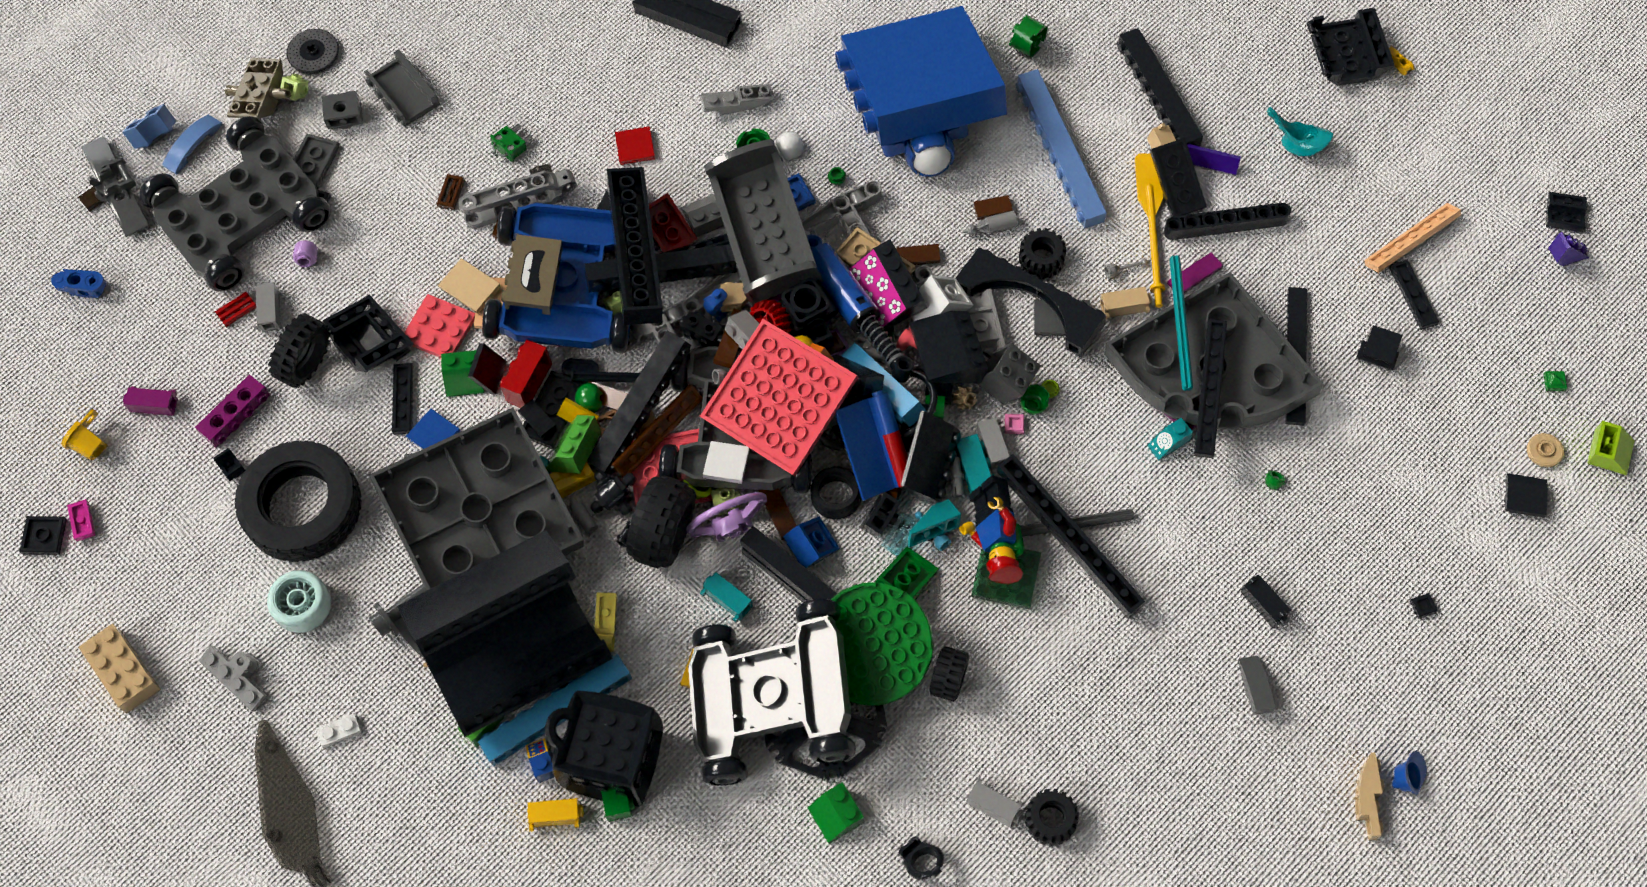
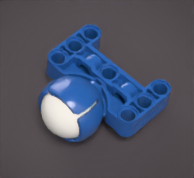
[881,125,969,177]

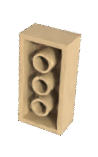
[78,623,161,714]

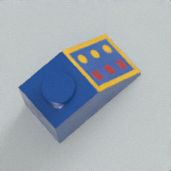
[525,738,554,783]

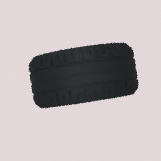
[810,466,861,520]

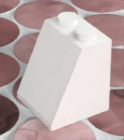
[911,275,973,321]

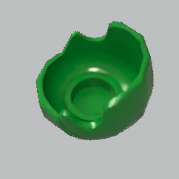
[575,383,602,413]
[1020,384,1050,415]

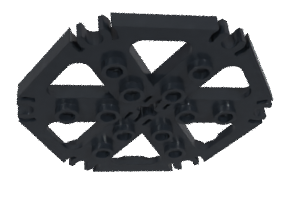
[764,701,887,780]

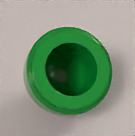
[1265,470,1286,490]

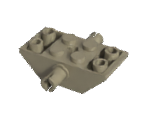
[225,58,291,119]

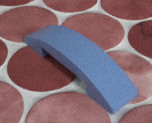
[162,114,223,175]

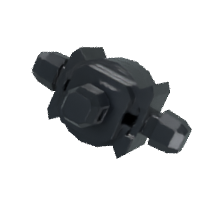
[590,470,637,517]

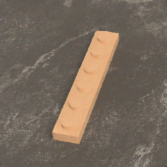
[1365,203,1461,273]

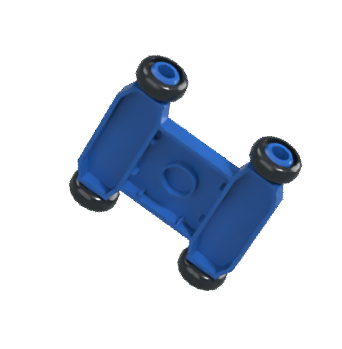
[482,203,631,353]

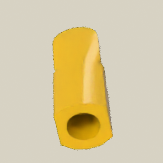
[1389,46,1414,76]

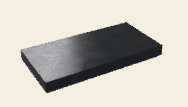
[1149,138,1207,217]
[523,370,585,449]

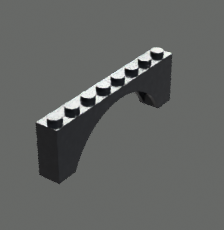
[956,247,1106,358]

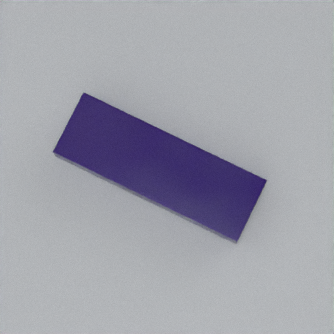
[1187,144,1241,175]

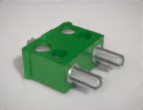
[490,123,533,162]

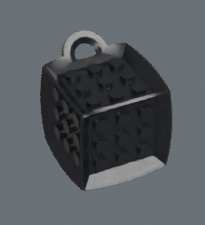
[545,691,663,807]

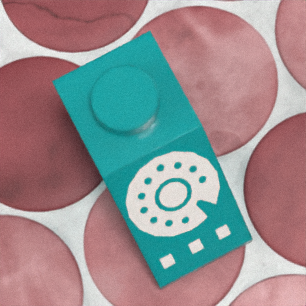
[1147,418,1193,461]

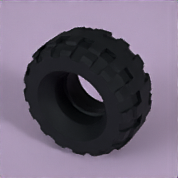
[626,475,696,569]

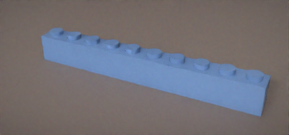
[1016,69,1106,229]

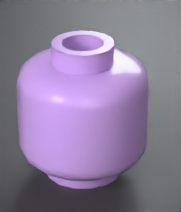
[293,240,318,267]

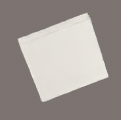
[703,441,750,484]

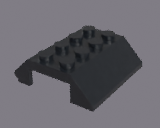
[1306,8,1395,86]

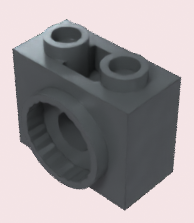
[321,91,363,130]

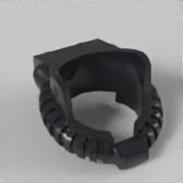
[898,836,944,880]

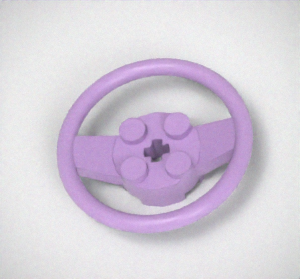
[687,492,767,542]

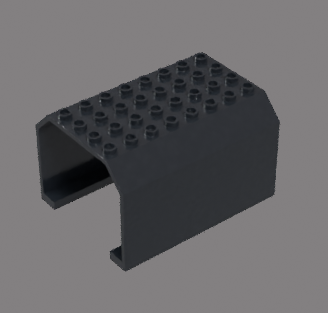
[397,530,613,737]

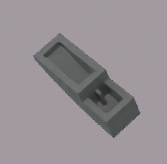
[1238,656,1276,715]

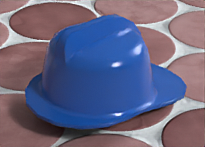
[1392,751,1427,795]

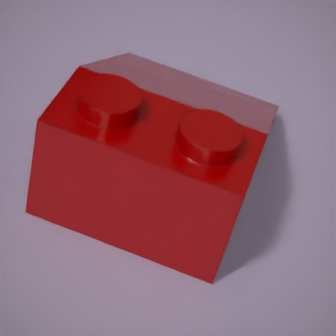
[649,193,697,252]

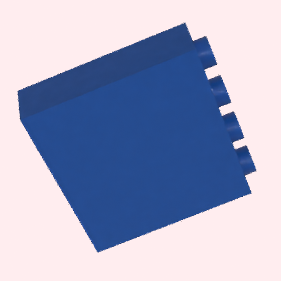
[835,6,1007,146]

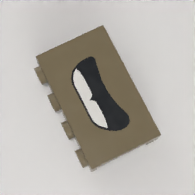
[501,234,563,315]

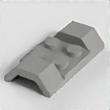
[967,289,1005,361]

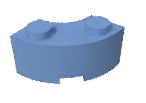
[122,104,176,149]

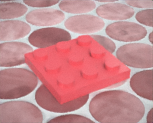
[404,294,475,358]

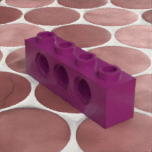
[195,374,270,448]

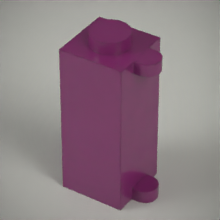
[123,386,178,416]

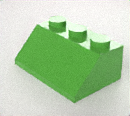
[546,415,602,474]

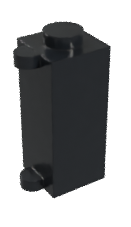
[1241,574,1291,628]

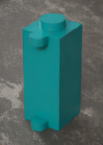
[700,572,753,623]

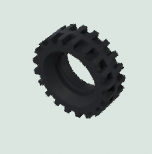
[268,313,331,388]

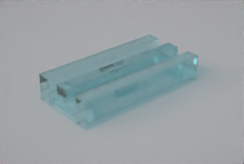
[880,513,917,556]

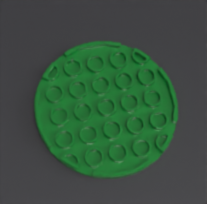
[831,582,934,706]

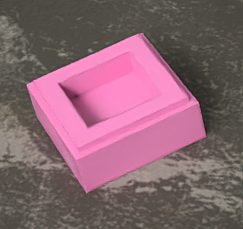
[1005,414,1024,435]

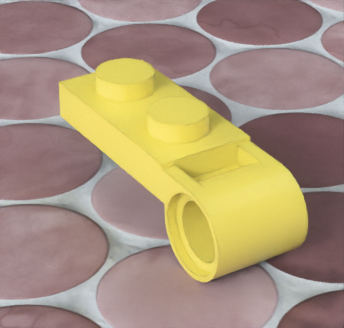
[594,592,618,652]

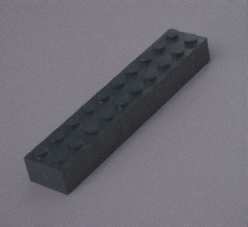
[607,167,663,325]

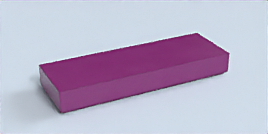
[1167,252,1223,293]

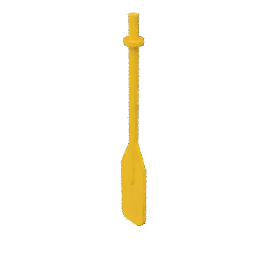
[1134,153,1165,308]

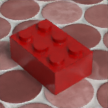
[500,339,552,408]

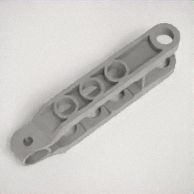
[459,169,577,229]

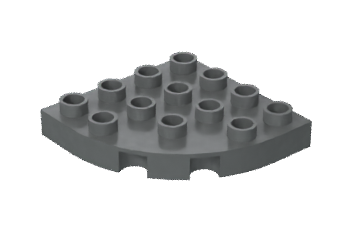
[1104,272,1323,429]

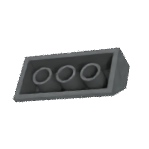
[681,194,724,237]

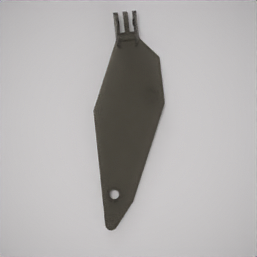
[254,720,333,887]

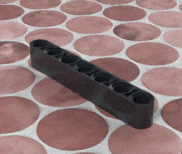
[1164,203,1291,240]

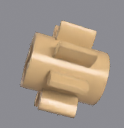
[953,387,977,410]

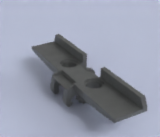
[81,136,151,237]

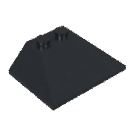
[323,294,413,372]

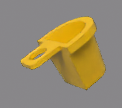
[61,409,108,460]

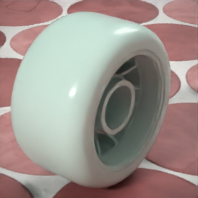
[267,570,331,633]

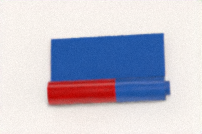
[835,390,908,500]

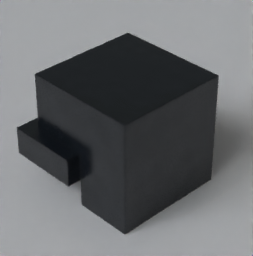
[1355,325,1403,371]

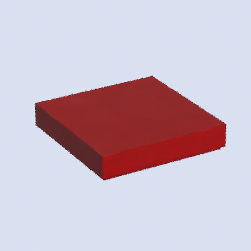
[615,126,655,165]

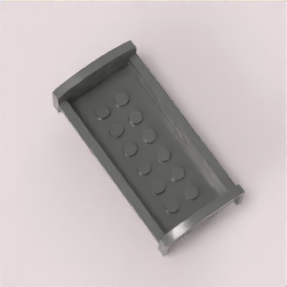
[704,139,823,306]

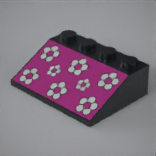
[849,239,927,331]

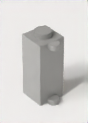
[253,282,281,332]
[977,417,1009,470]
[966,778,1023,827]

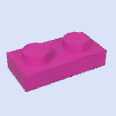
[67,499,96,542]

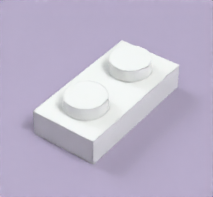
[316,713,362,748]

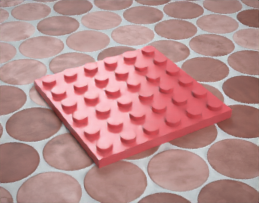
[700,319,858,477]

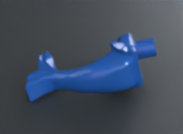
[703,288,729,323]

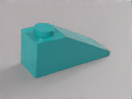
[908,499,961,547]

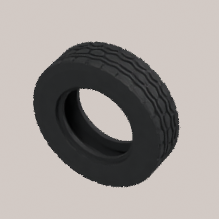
[235,440,362,562]

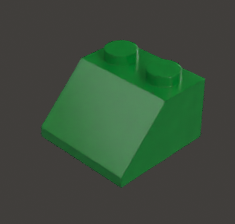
[441,350,484,397]
[807,782,864,844]

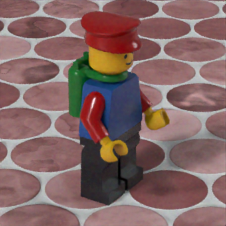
[959,475,1025,584]

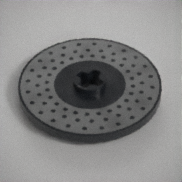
[286,29,339,74]

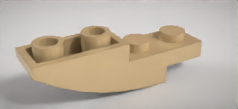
[1355,752,1384,841]

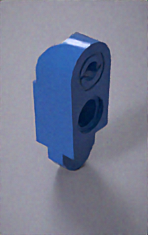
[51,269,106,298]

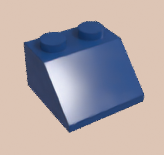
[783,516,840,568]

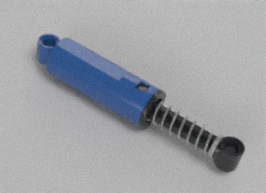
[807,234,914,383]

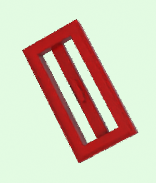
[215,292,256,327]

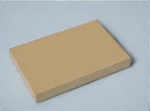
[438,258,502,314]

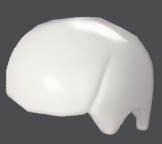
[775,131,804,160]

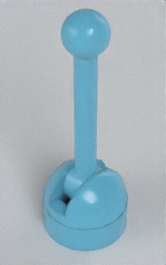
[915,511,951,551]

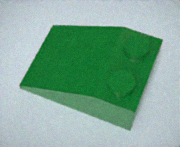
[876,547,939,600]

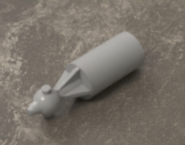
[962,210,1018,235]

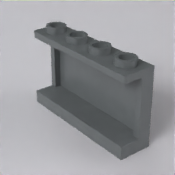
[364,49,440,127]

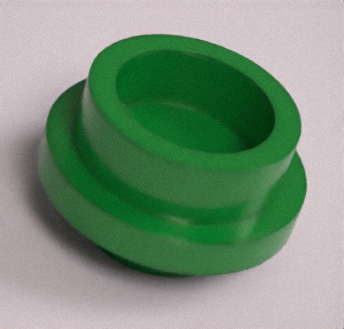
[828,167,846,185]

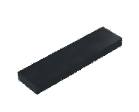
[1389,259,1439,330]
[392,363,413,435]

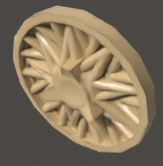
[1526,433,1564,468]

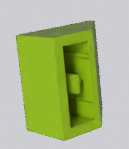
[1587,420,1635,475]

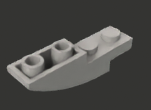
[700,84,774,115]

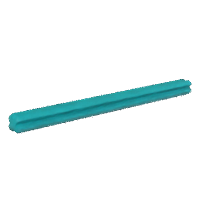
[1170,255,1193,391]

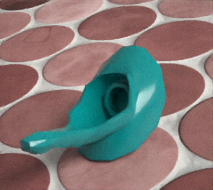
[1267,106,1334,156]

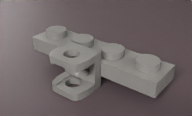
[198,645,267,711]

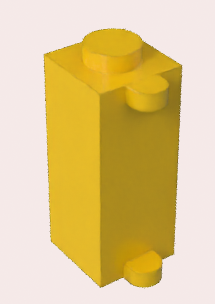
[528,798,584,832]

